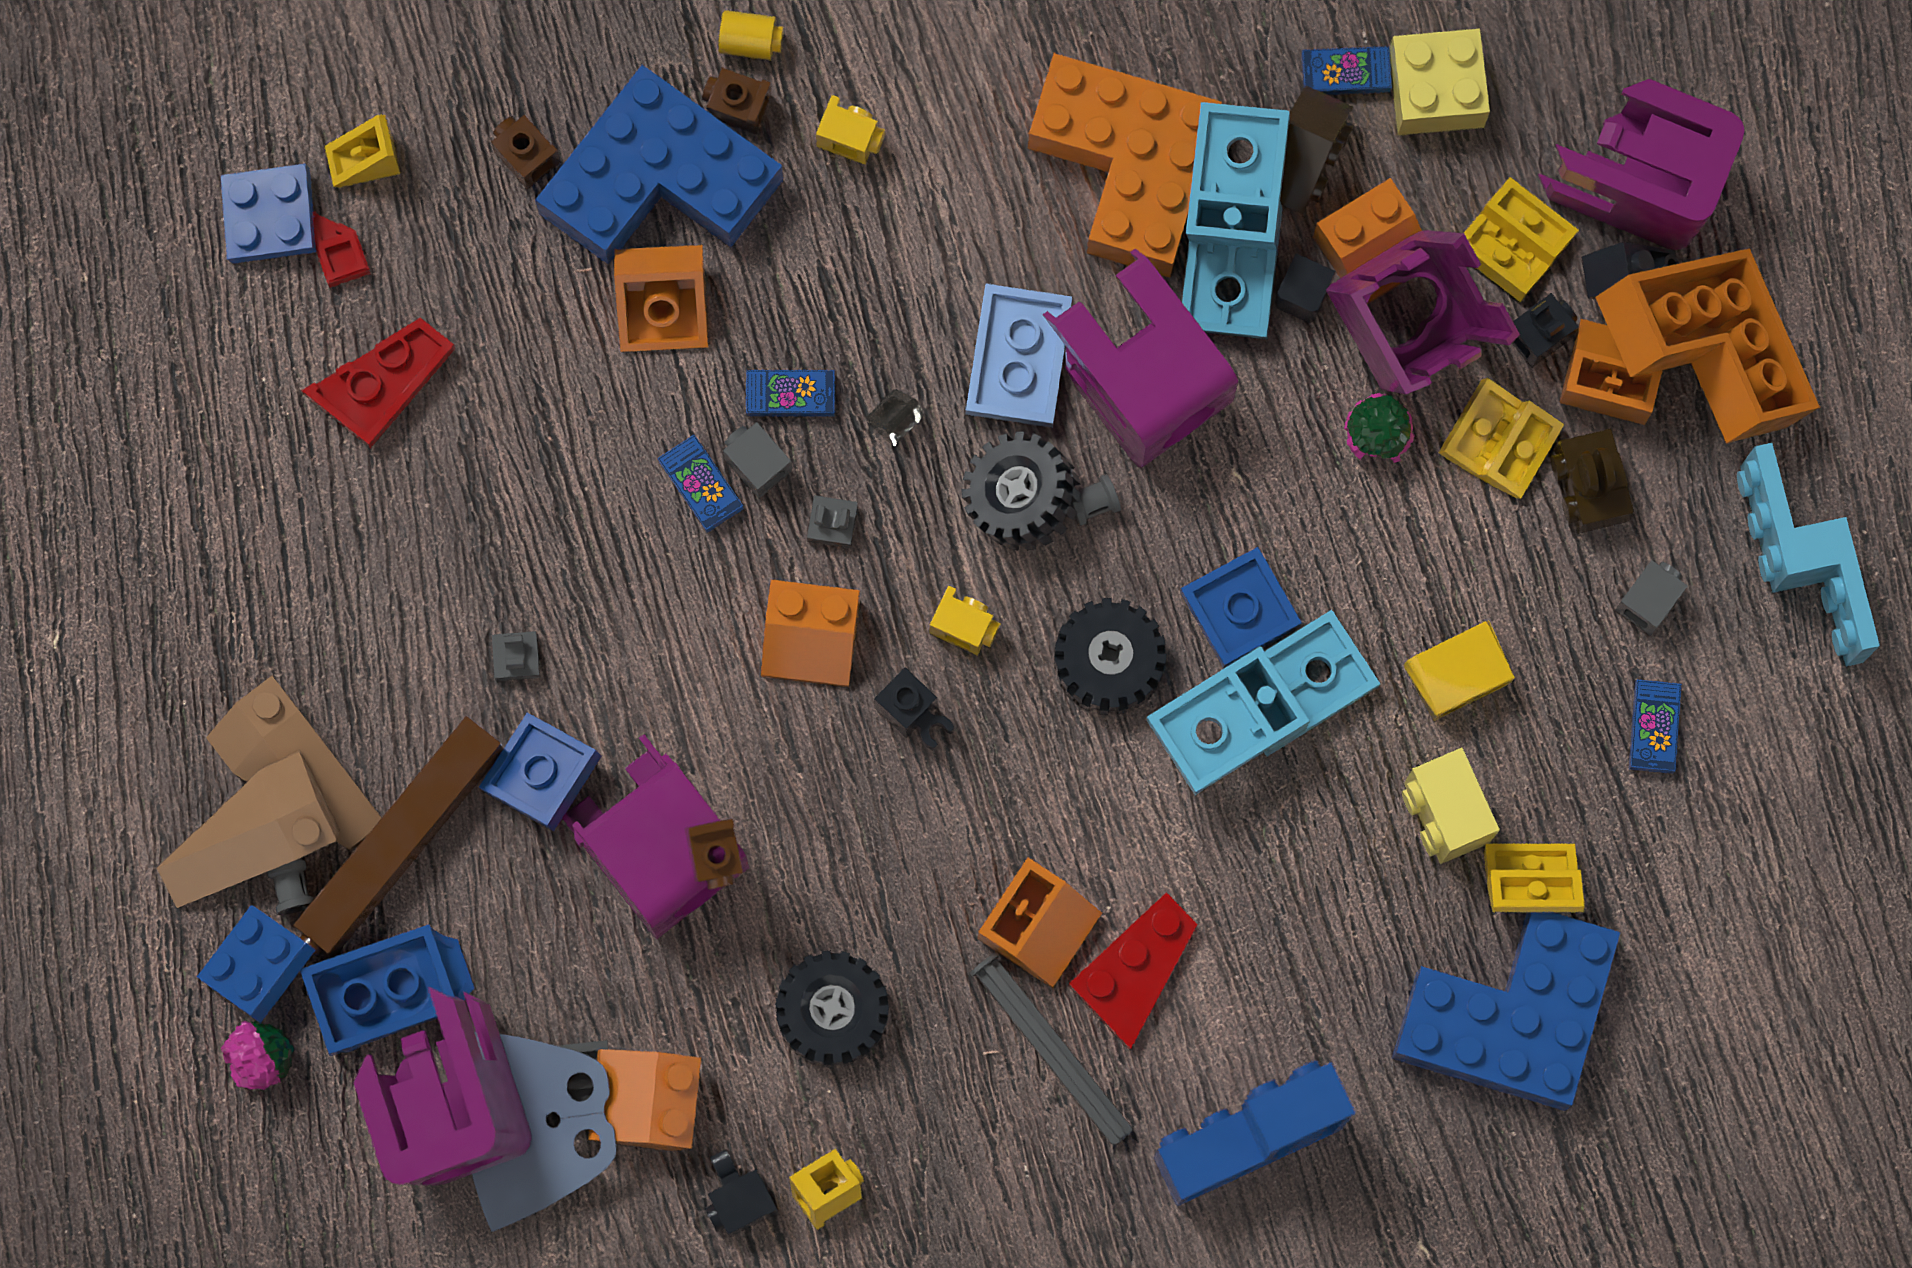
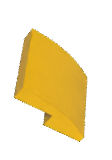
[1464,177,1579,302]
[1438,378,1565,499]
[1484,844,1584,912]

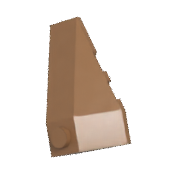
[206,676,381,851]
[157,750,340,908]

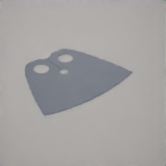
[472,1031,616,1232]

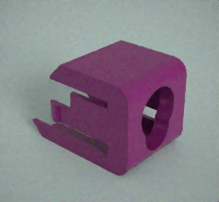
[1538,79,1745,250]
[1326,230,1520,394]
[1042,249,1238,468]
[562,734,749,940]
[353,987,532,1186]

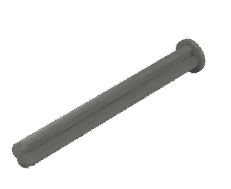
[969,952,1132,1145]

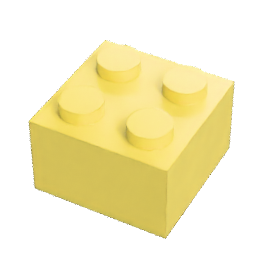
[1389,29,1490,135]
[1401,748,1500,864]

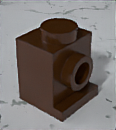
[702,68,772,135]
[491,114,561,190]
[684,819,743,889]

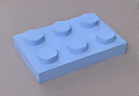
[966,284,1072,428]

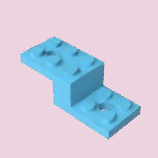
[1182,102,1290,339]
[1737,443,1880,666]
[1146,610,1380,795]

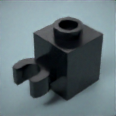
[1512,293,1579,368]
[874,667,954,751]
[705,1149,778,1238]

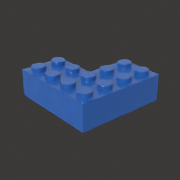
[535,65,783,265]
[1392,912,1620,1111]
[1154,1060,1355,1207]

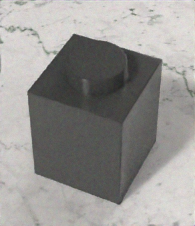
[723,422,792,499]
[1615,560,1688,636]

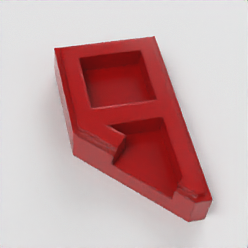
[313,211,371,288]

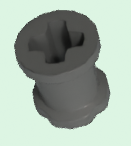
[1071,474,1121,526]
[267,860,315,915]

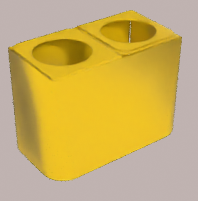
[1403,620,1514,721]

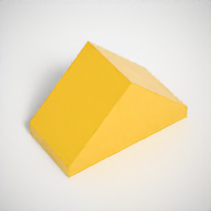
[325,114,401,187]

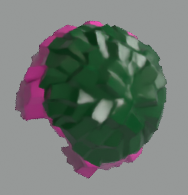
[1344,393,1414,463]
[221,1021,294,1090]

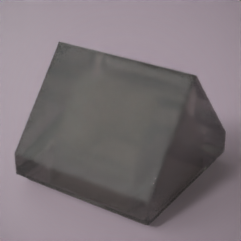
[865,389,924,447]

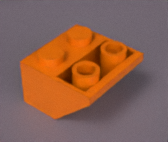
[1559,319,1663,425]
[978,857,1102,989]

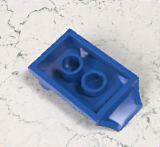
[300,924,475,1056]

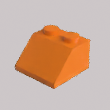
[1313,178,1422,305]
[614,245,708,352]
[761,580,860,687]
[588,1049,701,1151]

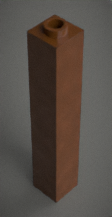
[293,716,503,958]

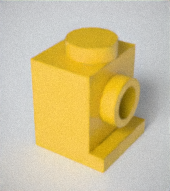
[816,95,886,165]
[929,585,1001,656]
[789,1149,864,1230]

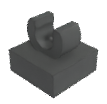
[807,495,858,548]
[492,631,540,681]

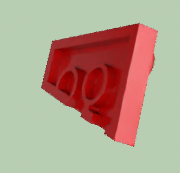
[301,318,456,448]
[1068,892,1198,1051]

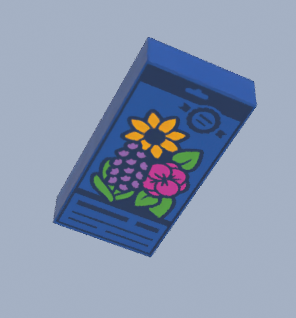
[1301,46,1392,95]
[746,370,835,417]
[657,435,744,533]
[1629,679,1681,774]

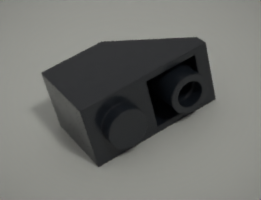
[1581,242,1679,300]

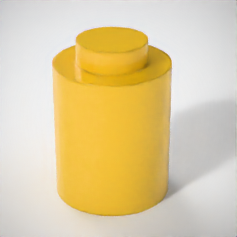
[718,10,784,60]

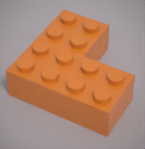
[1028,53,1222,278]
[1595,248,1820,443]

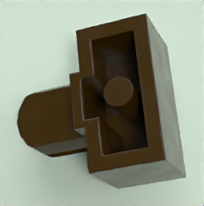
[1550,429,1634,534]

